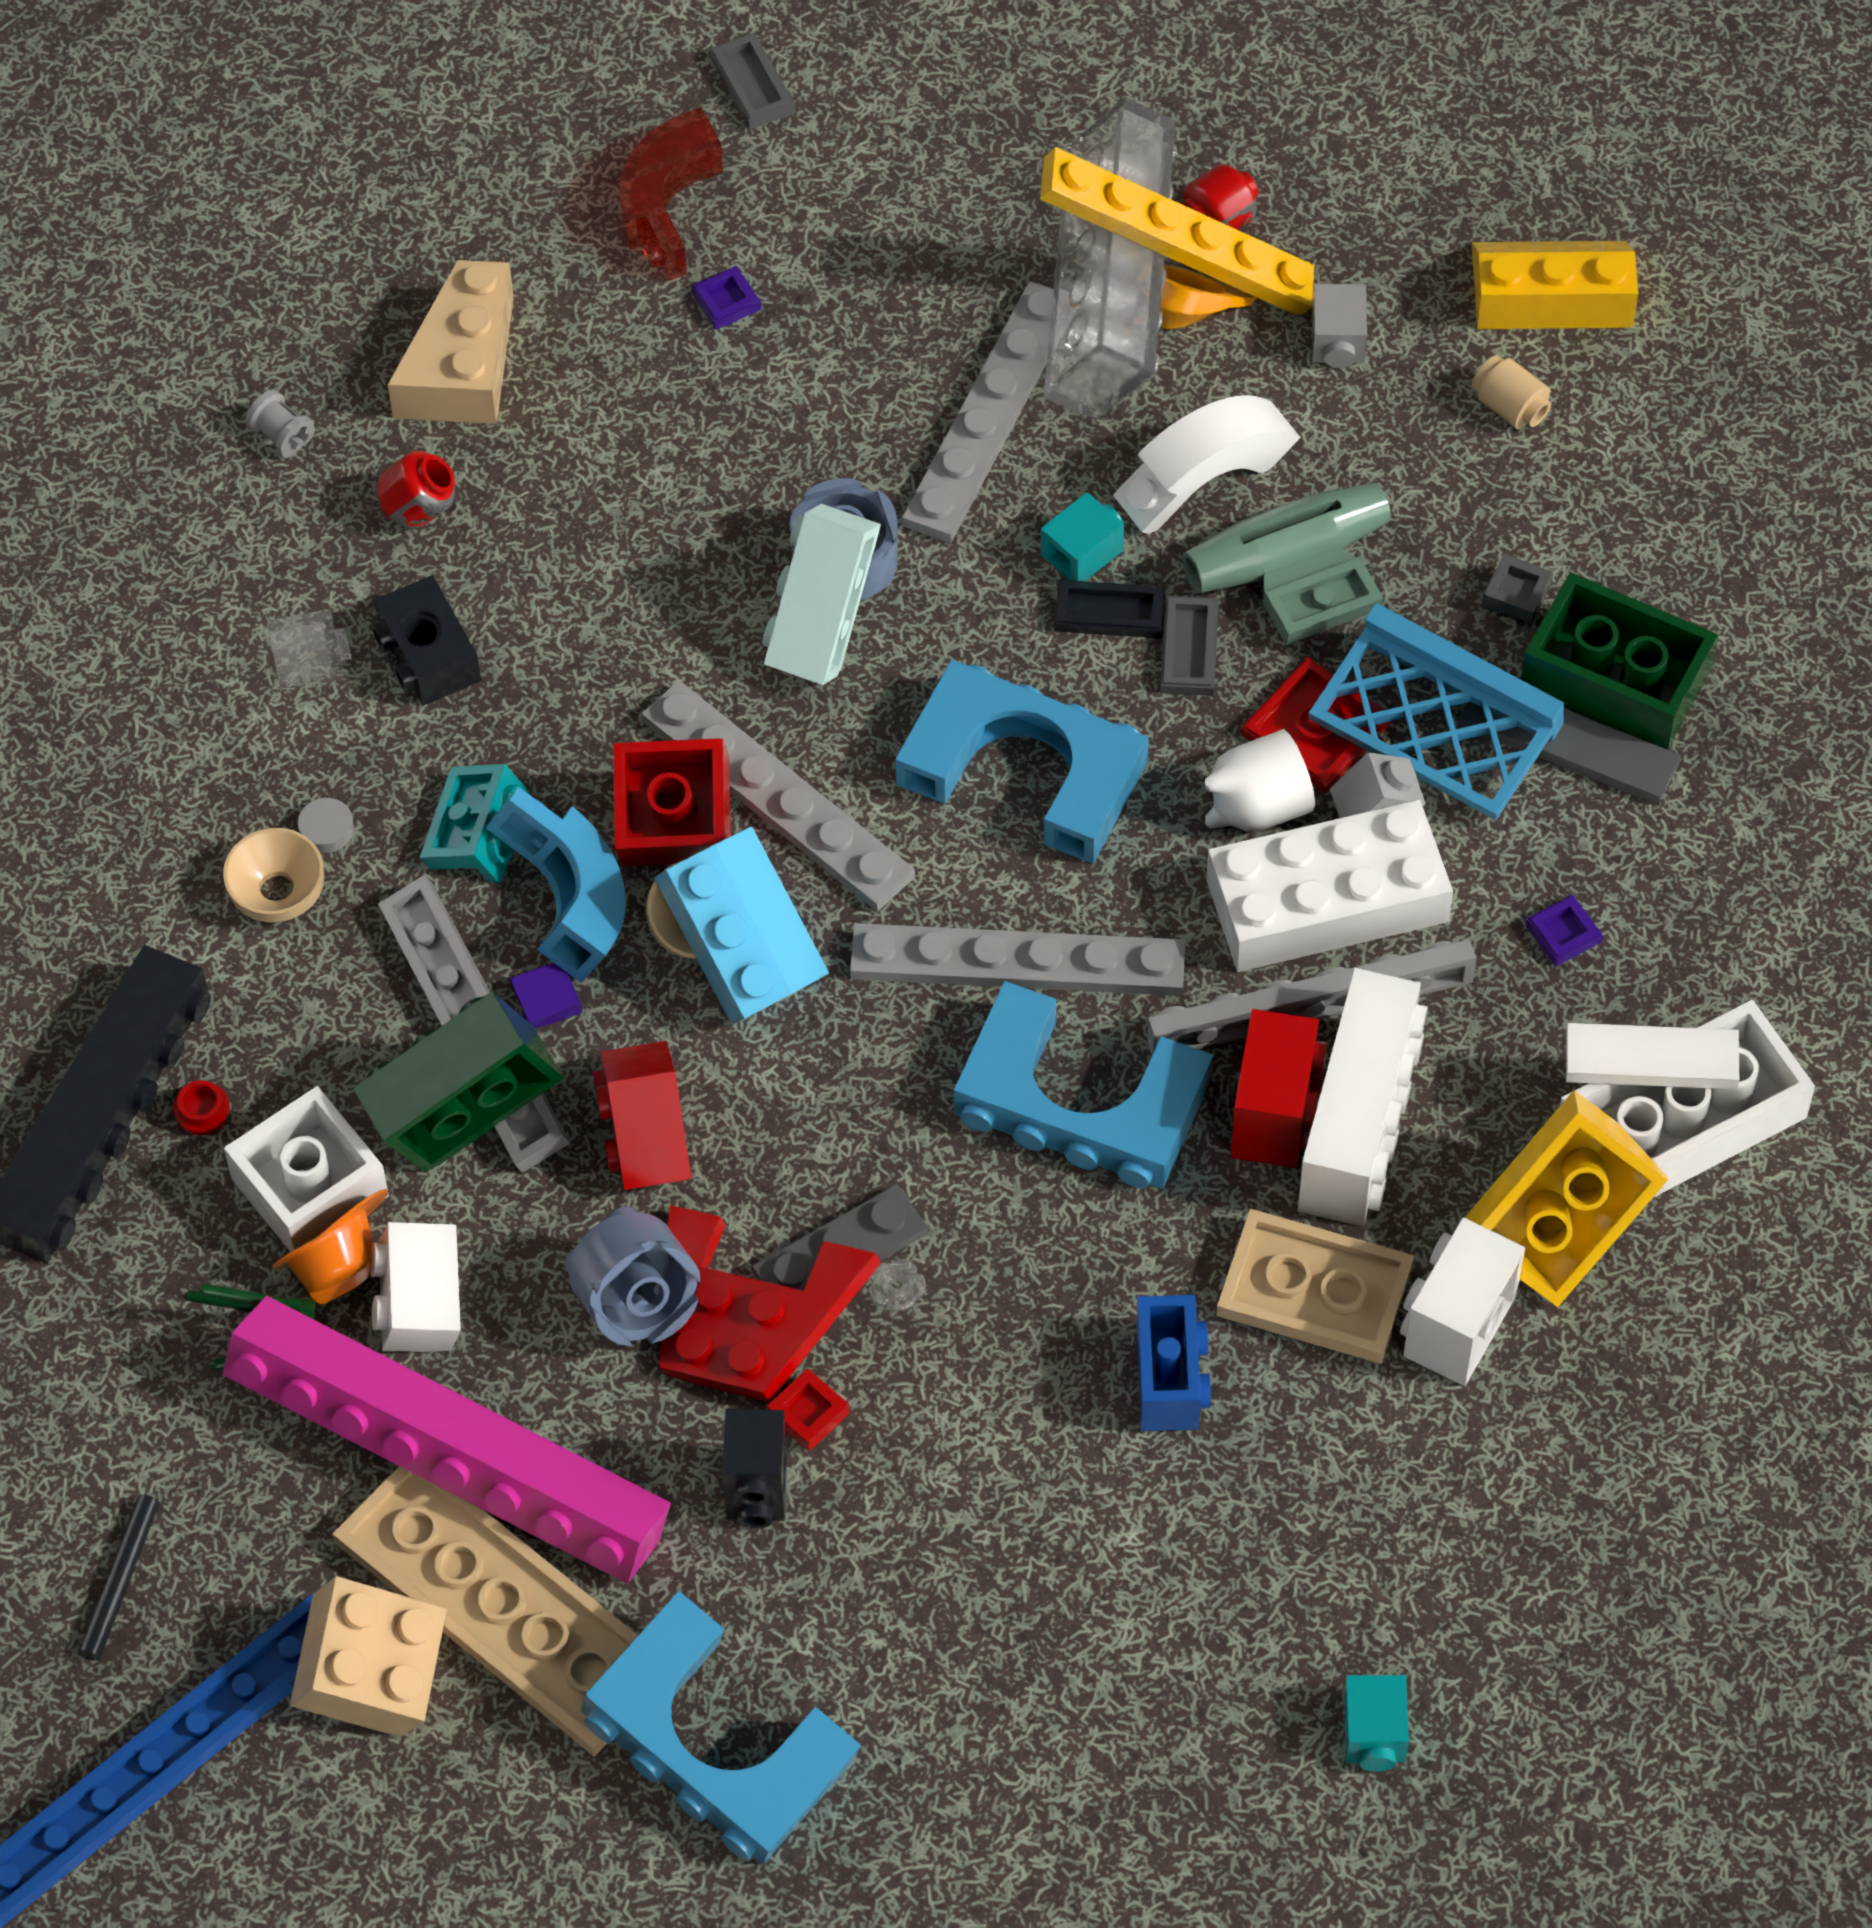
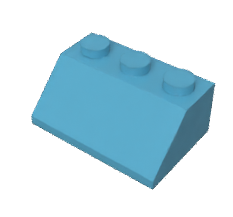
[654,827,829,1024]

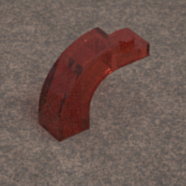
[619,107,723,282]

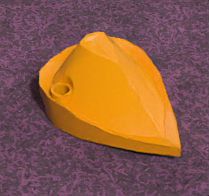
[1141,264,1257,329]

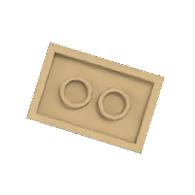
[1216,1209,1415,1364]

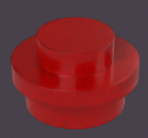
[173,1080,230,1135]

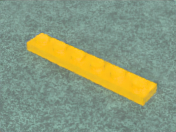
[1040,147,1315,314]

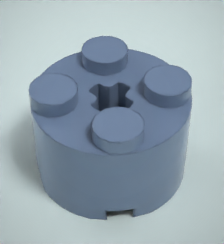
[790,478,898,601]
[565,1207,701,1346]

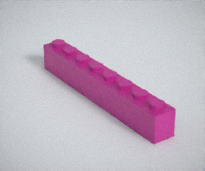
[222,1295,671,1584]

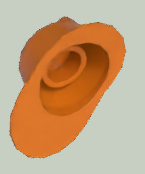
[272,1189,388,1304]

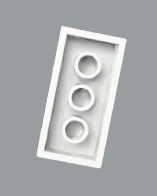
[1206,800,1453,972]
[1298,968,1428,1227]
[1560,999,1815,1198]

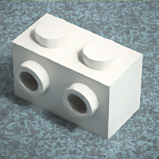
[370,1222,461,1352]

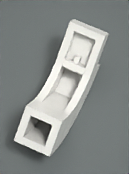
[1113,395,1300,534]

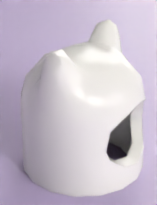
[1205,729,1315,832]

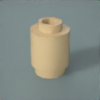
[1472,355,1551,430]

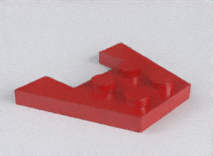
[659,1205,881,1402]

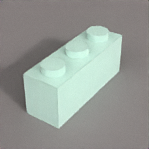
[763,504,881,685]

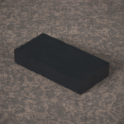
[1054,580,1165,639]

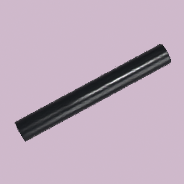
[77,1494,160,1661]

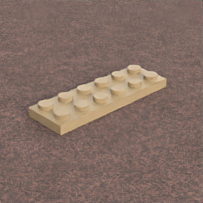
[333,1466,639,1757]

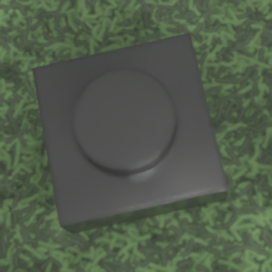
[1482,554,1553,624]

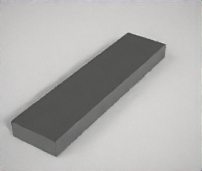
[1458,702,1681,806]

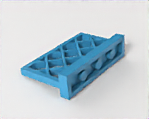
[1309,603,1564,820]

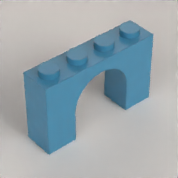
[895,659,1149,864]
[954,981,1214,1189]
[581,1591,861,1864]

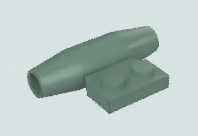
[1182,483,1391,645]

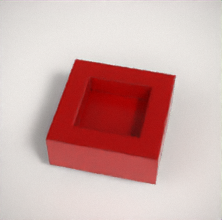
[767,1368,850,1452]

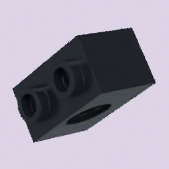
[371,575,481,706]
[722,1409,788,1528]

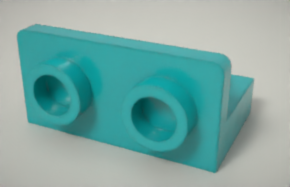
[420,764,531,883]

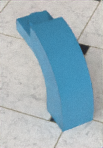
[486,787,626,983]

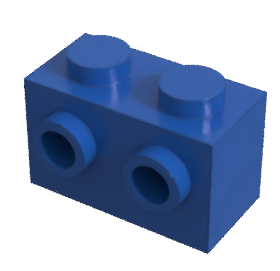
[1136,1295,1211,1431]

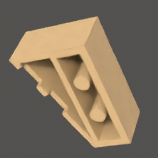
[388,260,514,424]

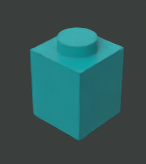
[1041,492,1124,581]
[1343,1675,1409,1772]

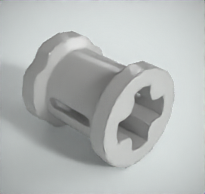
[245,389,315,458]

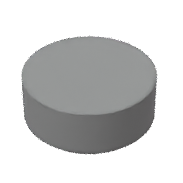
[298,798,354,853]

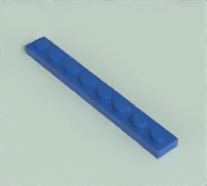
[0,1590,317,1928]

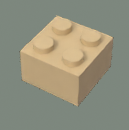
[290,1576,447,1736]

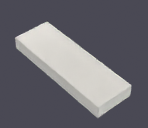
[1566,1023,1739,1089]

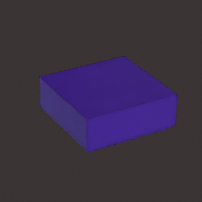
[691,265,761,330]
[1525,894,1603,967]
[510,963,582,1029]

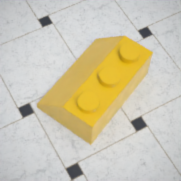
[1472,241,1638,329]
[1465,1090,1668,1307]

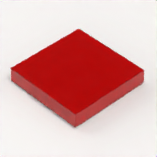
[1240,657,1392,793]

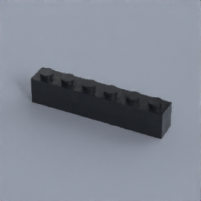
[0,945,211,1264]

